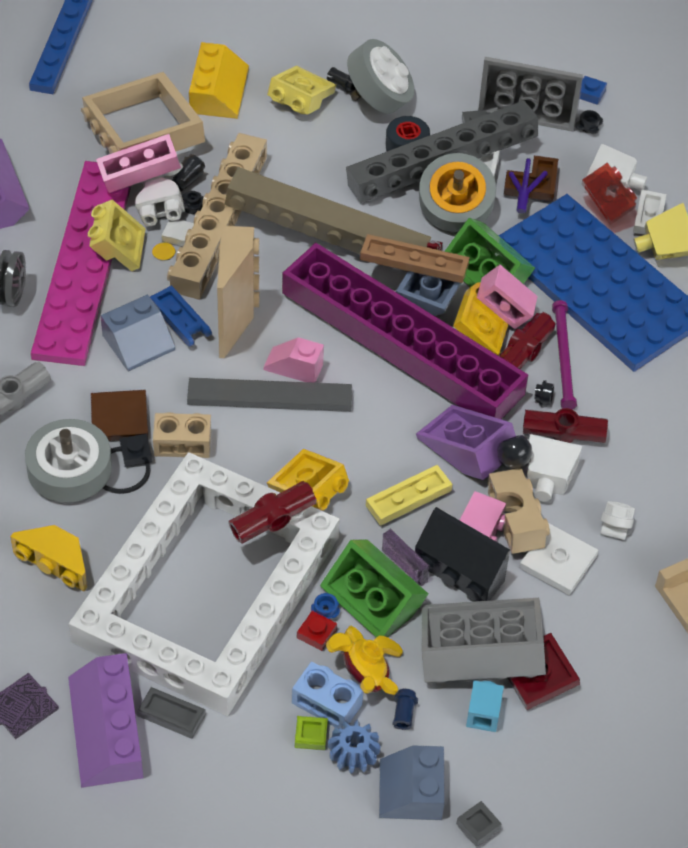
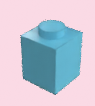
[466,681,504,732]

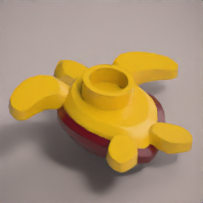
[326,625,403,695]

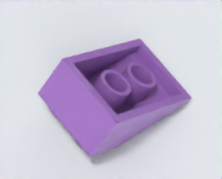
[416,405,516,480]

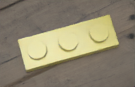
[365,465,453,526]

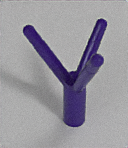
[509,158,548,214]

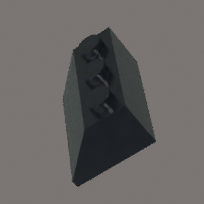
[413,507,510,601]

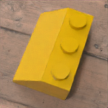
[189,42,249,119]

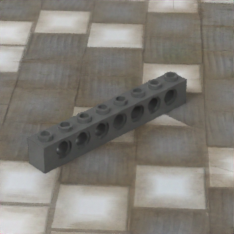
[346,101,538,203]

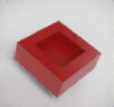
[297,611,337,651]

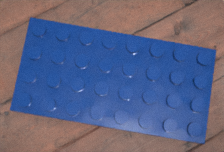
[498,194,688,372]

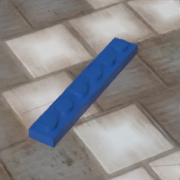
[29,0,93,95]

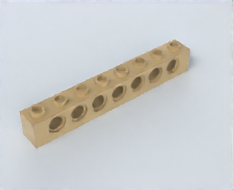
[167,133,267,300]

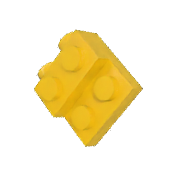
[267,449,349,511]

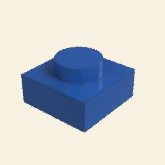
[580,76,607,105]

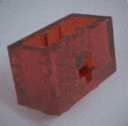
[582,162,637,225]

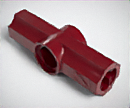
[499,312,556,370]
[523,408,608,443]
[228,481,316,544]

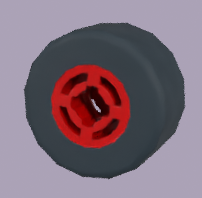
[385,116,430,151]

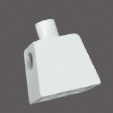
[584,144,647,199]
[526,434,582,502]

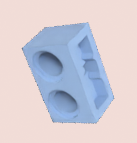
[292,661,363,729]

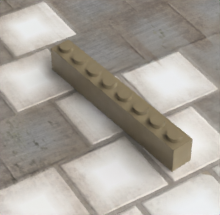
[225,167,431,272]

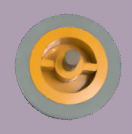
[419,153,496,232]

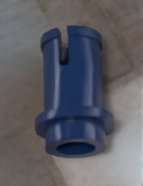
[392,688,418,730]

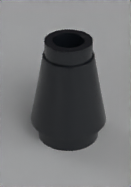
[172,154,205,192]

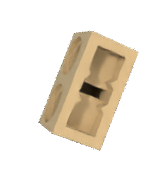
[153,412,211,458]

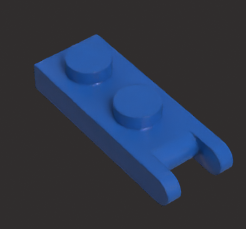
[150,285,212,347]

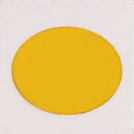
[152,243,175,260]

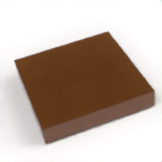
[91,390,148,441]

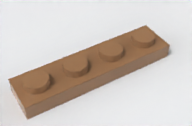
[360,234,470,283]

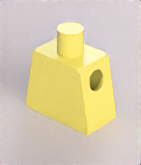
[633,203,688,260]

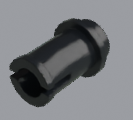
[326,67,356,93]

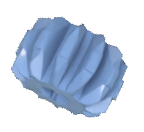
[328,719,381,774]

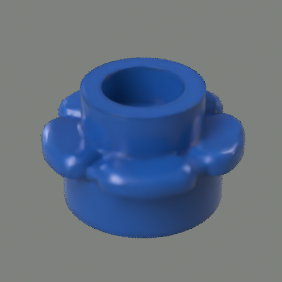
[311,593,340,619]

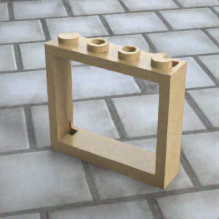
[81,71,205,154]

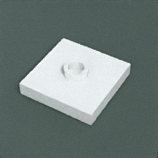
[519,523,599,596]

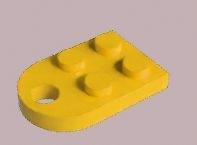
[453,282,508,355]

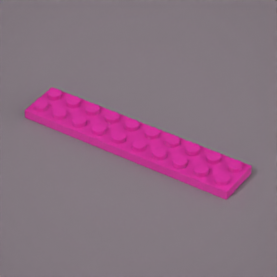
[31,161,132,366]

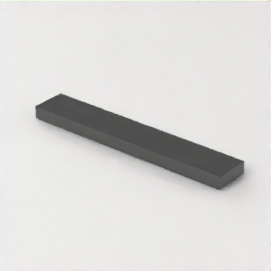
[187,378,352,411]

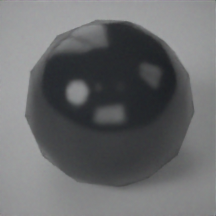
[497,435,532,469]

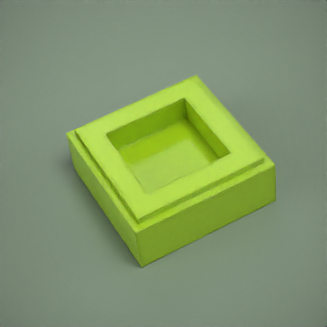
[295,716,328,750]

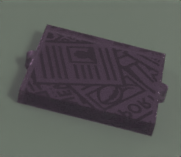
[0,673,59,740]

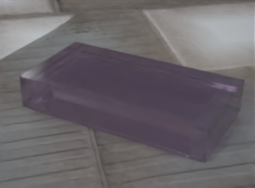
[382,528,429,586]

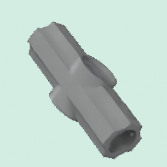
[0,362,51,416]

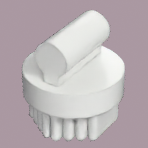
[601,501,635,540]

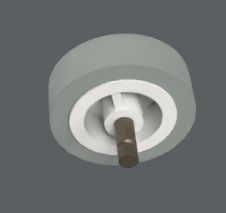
[347,39,414,114]
[25,419,112,502]

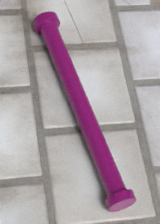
[552,300,577,410]

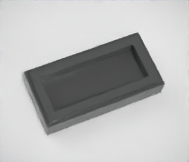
[137,687,206,739]

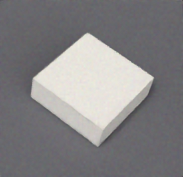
[161,219,194,247]

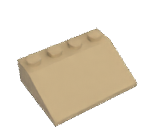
[217,226,260,358]

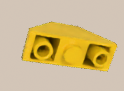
[10,525,87,591]

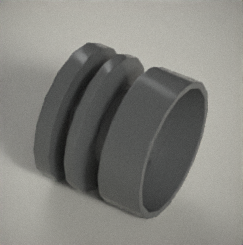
[0,250,26,307]

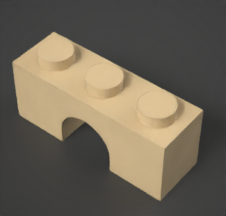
[488,468,550,554]

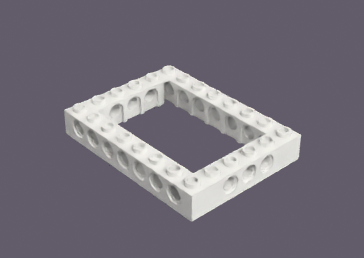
[69,452,340,717]

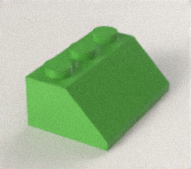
[444,218,535,287]
[320,539,429,638]

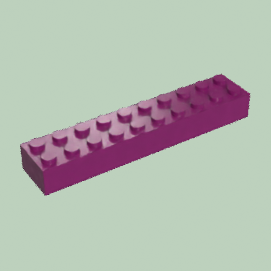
[282,243,528,420]

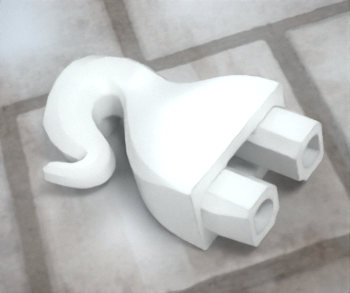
[135,163,185,227]

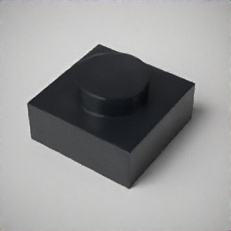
[119,434,152,467]

